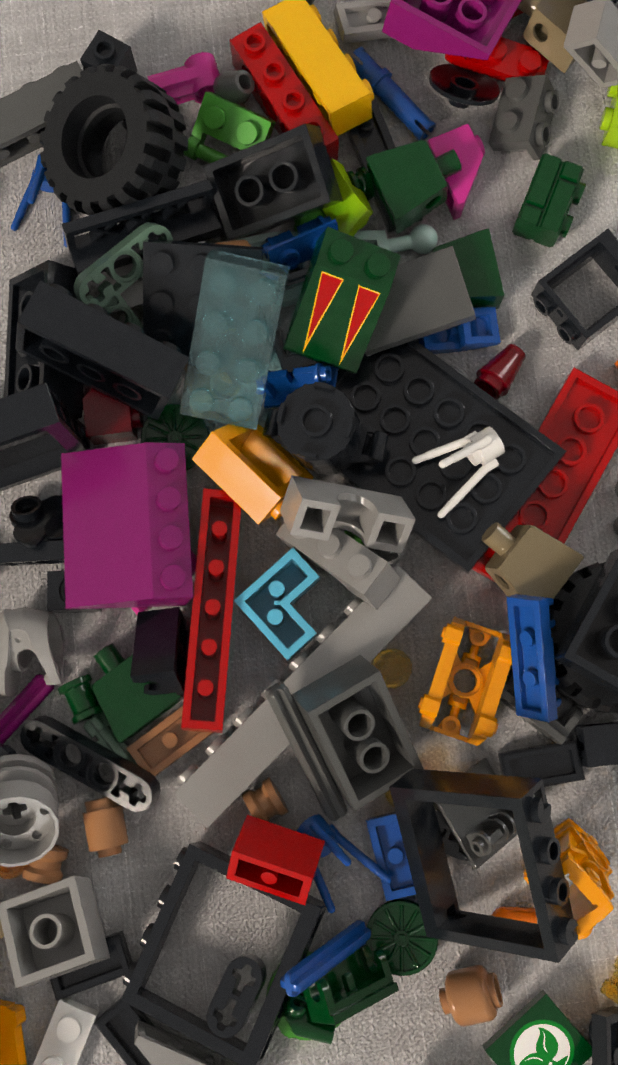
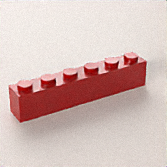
[181,488,241,733]

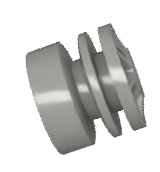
[0,754,59,867]

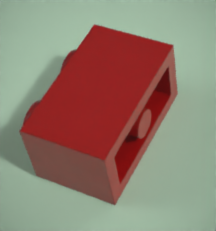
[226,815,325,906]

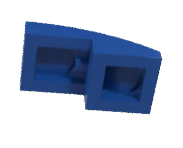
[418,307,501,354]

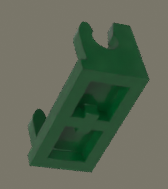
[303,945,399,1025]

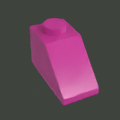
[427,124,485,220]

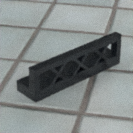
[62,179,222,275]

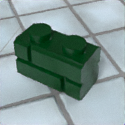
[512,153,586,248]

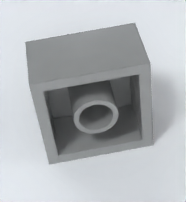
[0,875,110,988]

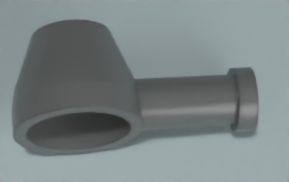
[213,69,255,107]

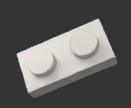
[33,997,99,1065]

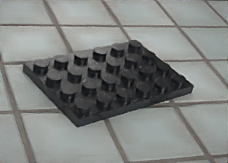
[336,340,566,574]

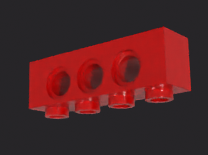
[229,22,339,161]

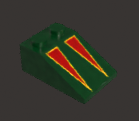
[283,227,401,374]

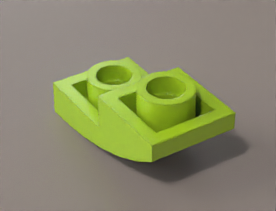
[322,158,373,237]

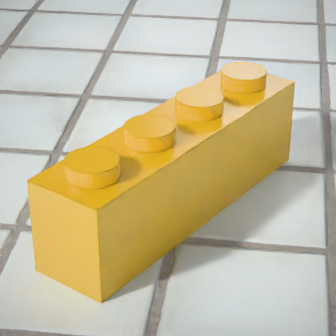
[262,0,375,136]

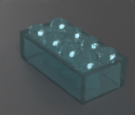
[180,249,290,430]

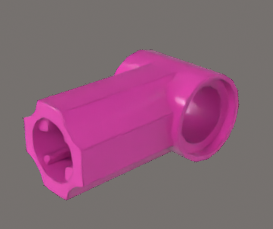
[147,52,220,104]

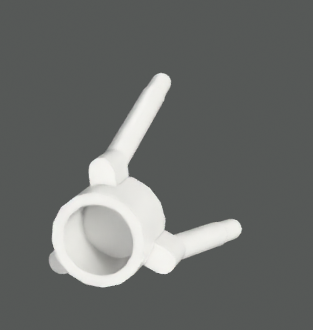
[412,426,505,518]

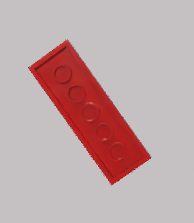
[472,368,618,583]

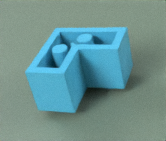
[234,548,320,661]

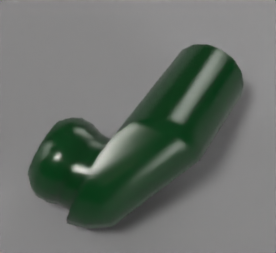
[283,993,335,1045]

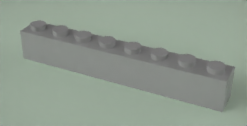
[174,565,432,828]

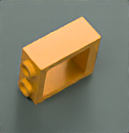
[192,415,314,525]

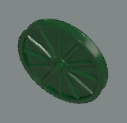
[141,404,209,470]
[366,899,438,976]

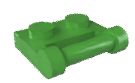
[184,92,275,163]

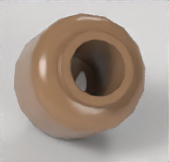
[439,965,503,1027]

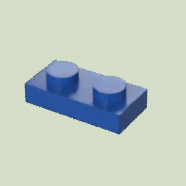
[366,812,416,901]

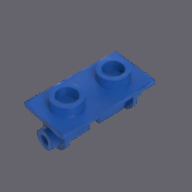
[260,215,338,273]
[256,363,338,409]

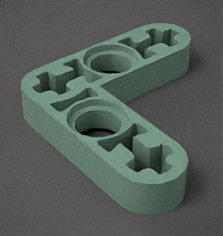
[74,222,173,329]

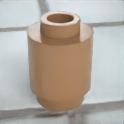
[82,797,129,858]

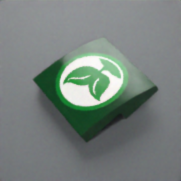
[482,990,592,1065]

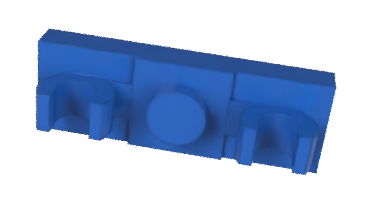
[506,594,562,723]

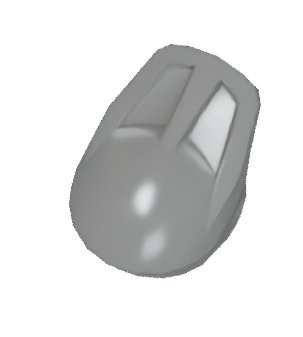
[0,607,64,697]

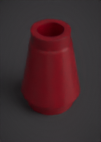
[474,344,526,400]

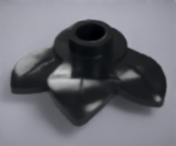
[9,495,63,548]

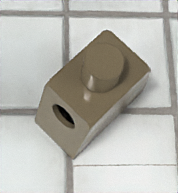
[518,0,588,74]
[481,522,584,599]

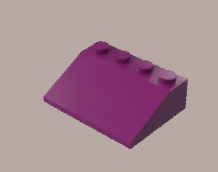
[382,0,522,60]
[61,442,193,609]

